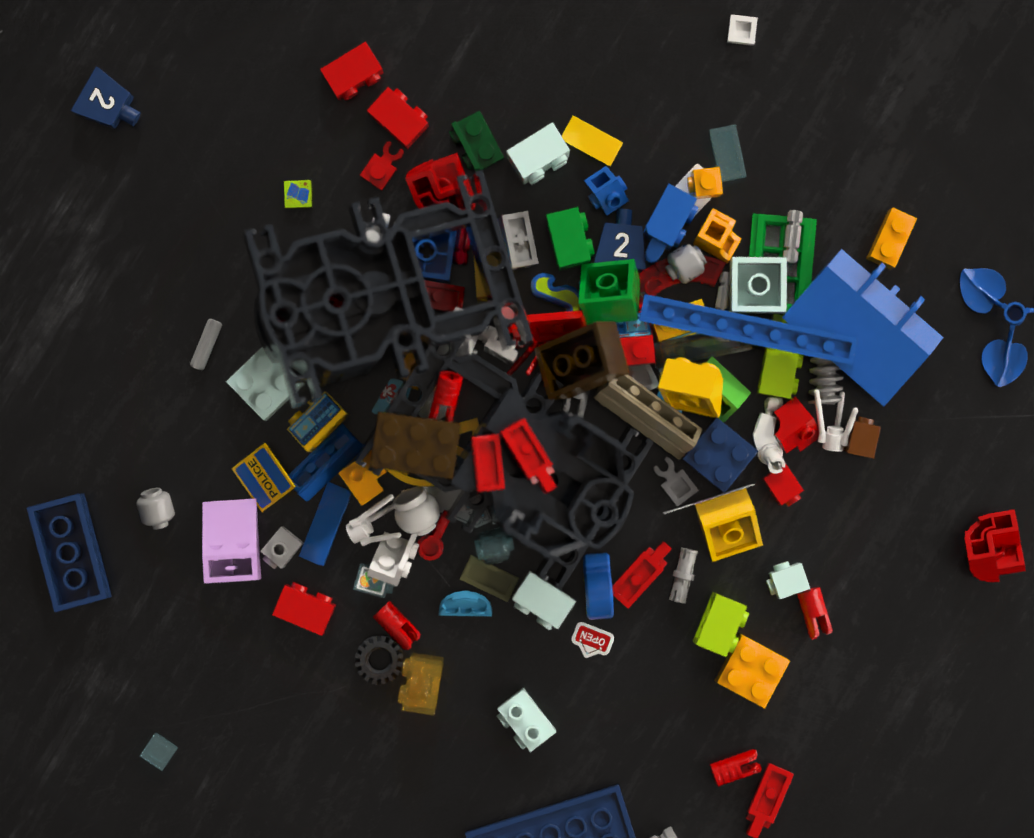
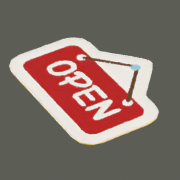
[572,622,614,658]

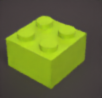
[693,592,749,657]

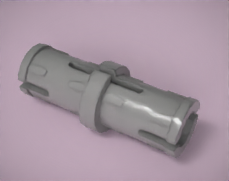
[669,547,698,603]

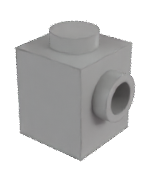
[261,526,304,569]

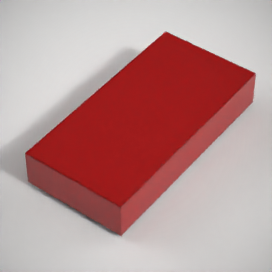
[471,434,505,492]

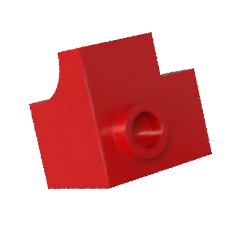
[774,396,819,454]

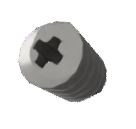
[808,357,843,405]

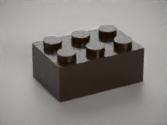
[534,321,630,400]
[370,411,461,479]

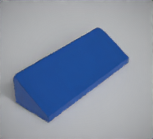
[288,423,363,501]
[299,482,352,566]

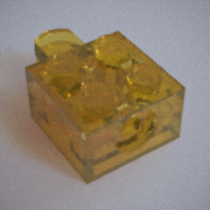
[398,653,444,715]

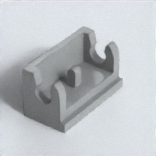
[497,211,538,271]

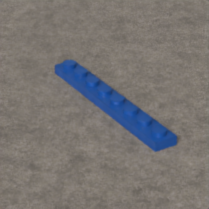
[639,294,858,365]

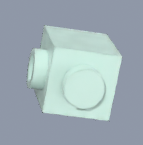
[766,561,810,599]

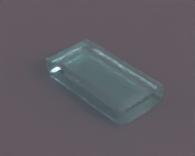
[709,124,747,182]

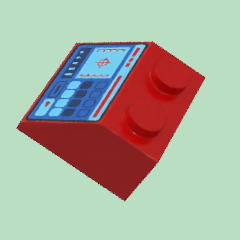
[616,311,655,367]

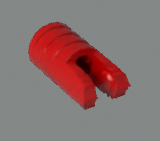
[429,371,463,422]
[797,587,833,640]
[372,601,421,650]
[709,749,762,787]

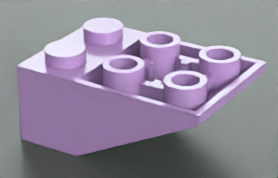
[202,499,261,583]

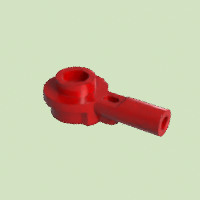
[417,509,450,561]

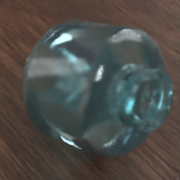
[474,527,515,565]

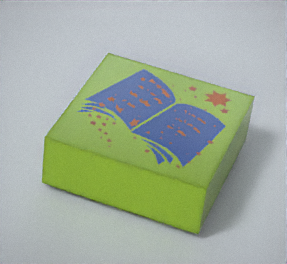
[284,180,312,209]

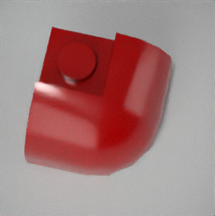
[405,153,476,210]
[965,509,1026,582]

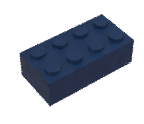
[27,493,112,612]

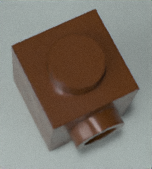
[843,416,881,458]

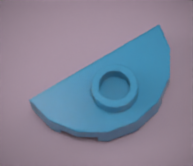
[439,591,492,616]

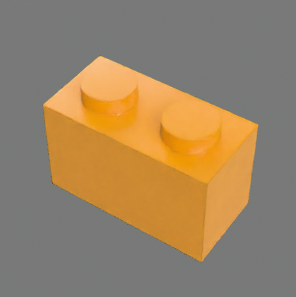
[866,207,917,270]

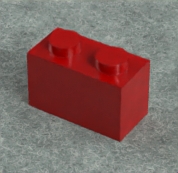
[320,42,384,101]
[367,87,429,150]
[272,582,336,636]

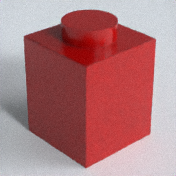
[761,464,804,507]

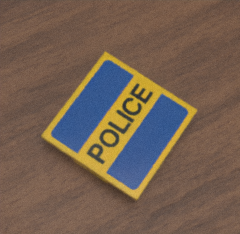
[232,443,296,512]

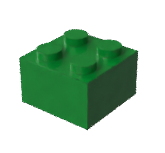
[546,207,595,272]
[578,259,640,325]

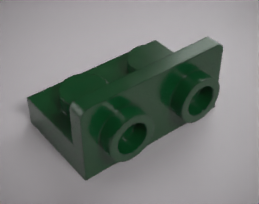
[449,111,504,172]

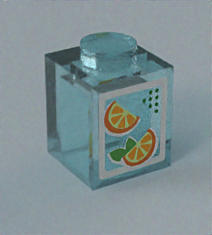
[353,563,394,598]

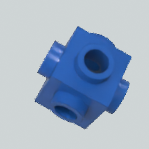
[584,166,629,215]

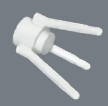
[814,390,858,451]
[346,494,401,546]

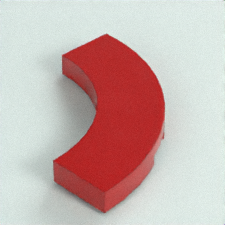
[639,256,726,311]

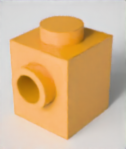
[687,167,723,199]

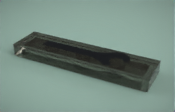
[654,334,760,369]

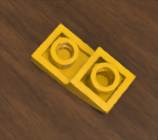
[562,116,623,166]

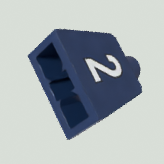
[71,67,141,129]
[594,209,645,272]

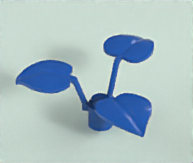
[960,268,1034,387]

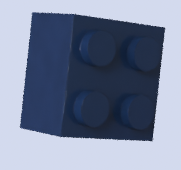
[681,418,758,493]

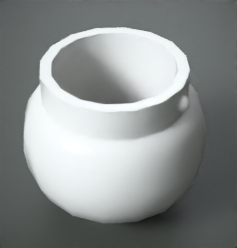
[393,486,440,536]

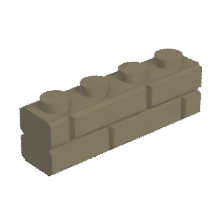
[594,374,703,459]

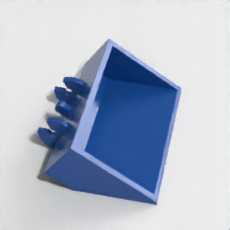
[782,249,943,406]

